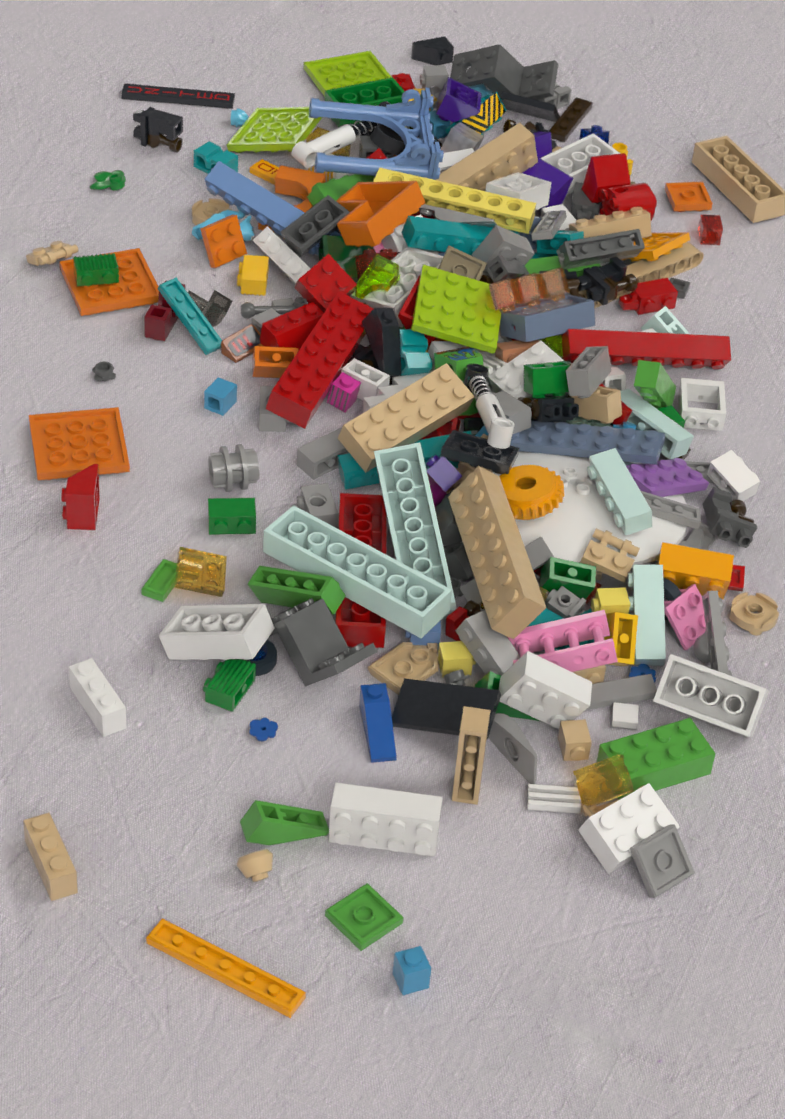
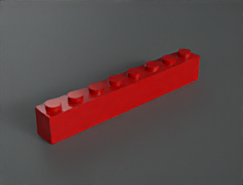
[561,329,732,369]

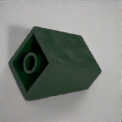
[318,235,375,284]

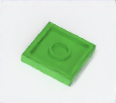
[325,883,404,951]

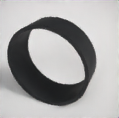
[370,124,405,155]

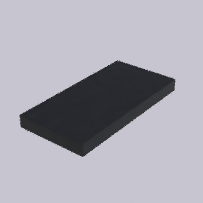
[392,678,501,740]

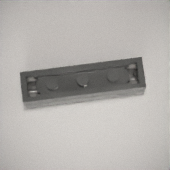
[557,229,645,269]

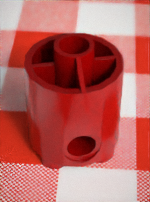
[600,182,657,220]

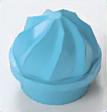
[231,108,248,128]

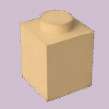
[558,719,592,761]

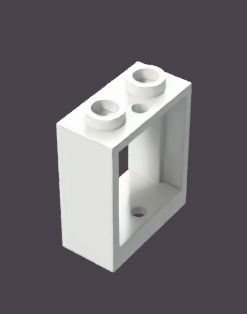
[678,378,726,431]

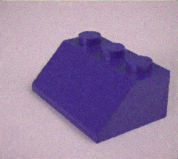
[436,77,482,122]
[522,157,573,210]

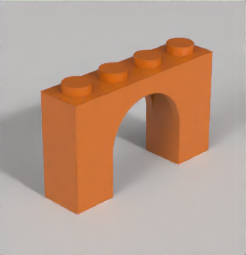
[258,165,326,233]

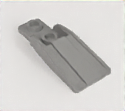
[419,204,497,227]
[488,713,537,784]

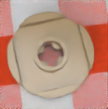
[192,198,231,225]
[729,592,779,636]

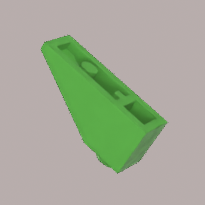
[240,800,329,846]

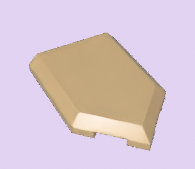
[368,642,439,695]

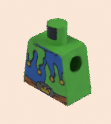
[434,347,483,381]

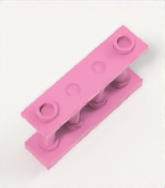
[508,610,618,672]

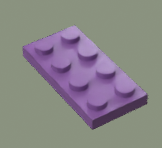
[626,458,709,497]

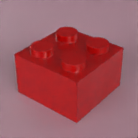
[294,254,357,312]

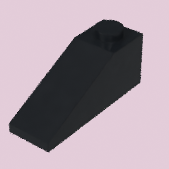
[362,307,402,377]

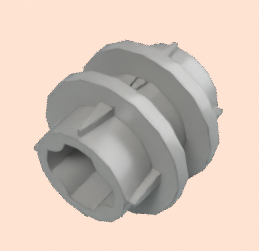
[208,444,260,492]

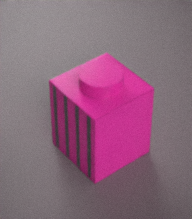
[327,372,361,413]

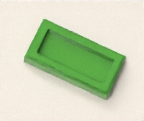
[141,559,185,602]

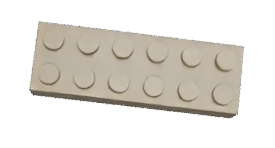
[436,123,538,191]
[692,136,785,223]
[338,363,474,473]

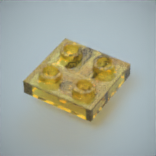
[175,547,227,597]

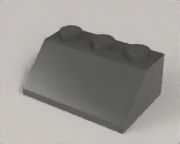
[280,195,350,257]

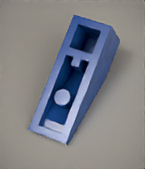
[359,683,397,763]

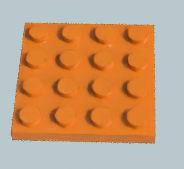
[59,248,159,316]
[29,407,130,480]

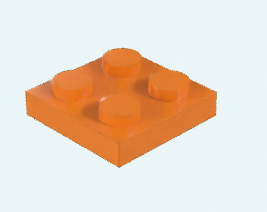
[665,182,713,212]
[200,214,247,268]

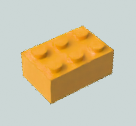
[656,542,734,599]

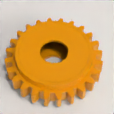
[499,465,565,520]

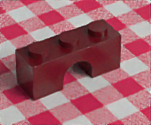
[144,280,186,341]

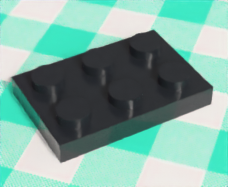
[440,430,520,474]

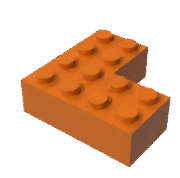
[336,181,425,247]

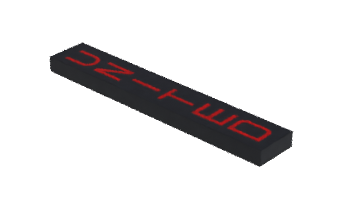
[121,83,235,109]

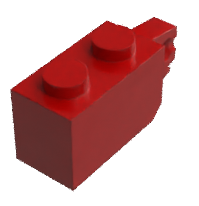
[618,278,678,315]

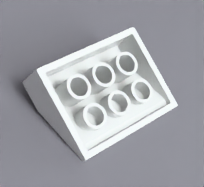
[351,247,443,328]

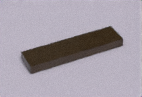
[549,97,593,143]

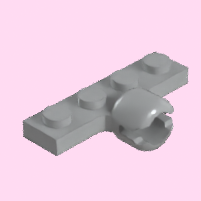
[693,590,732,676]

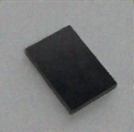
[500,92,560,122]

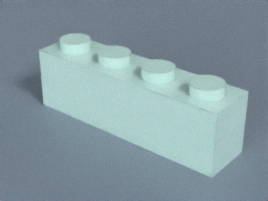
[620,388,694,459]
[587,448,652,535]
[628,564,666,666]

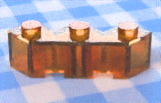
[489,268,570,313]

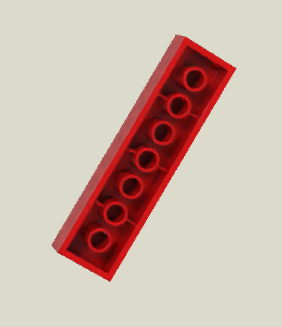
[265,291,373,429]
[336,493,387,648]

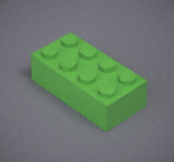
[596,718,716,800]

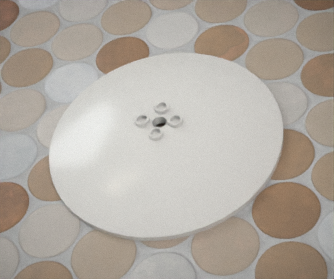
[493,451,688,571]

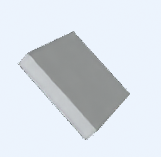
[629,824,695,898]

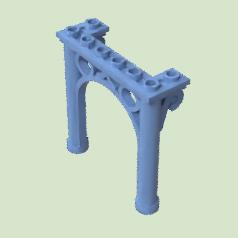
[309,88,443,180]

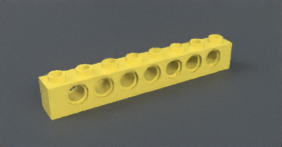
[373,168,536,234]

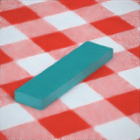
[158,277,222,355]

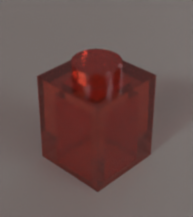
[698,215,723,245]

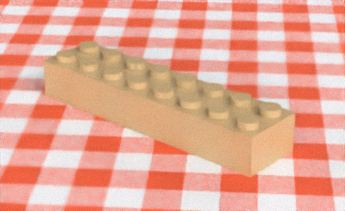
[448,466,546,639]

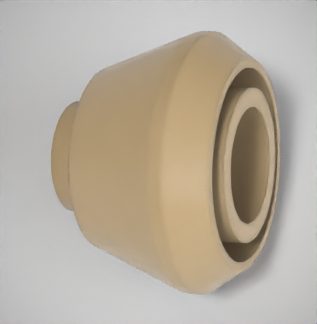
[237,849,273,882]

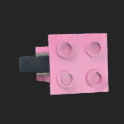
[663,578,706,650]

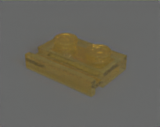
[573,754,634,807]

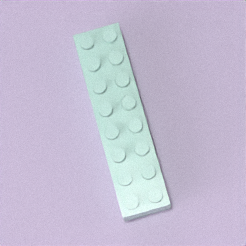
[374,442,456,620]
[263,505,452,638]

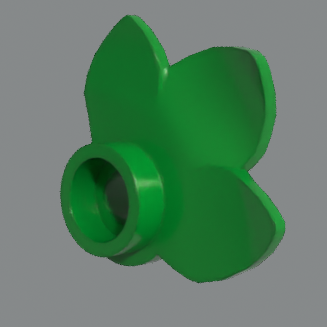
[90,170,126,190]

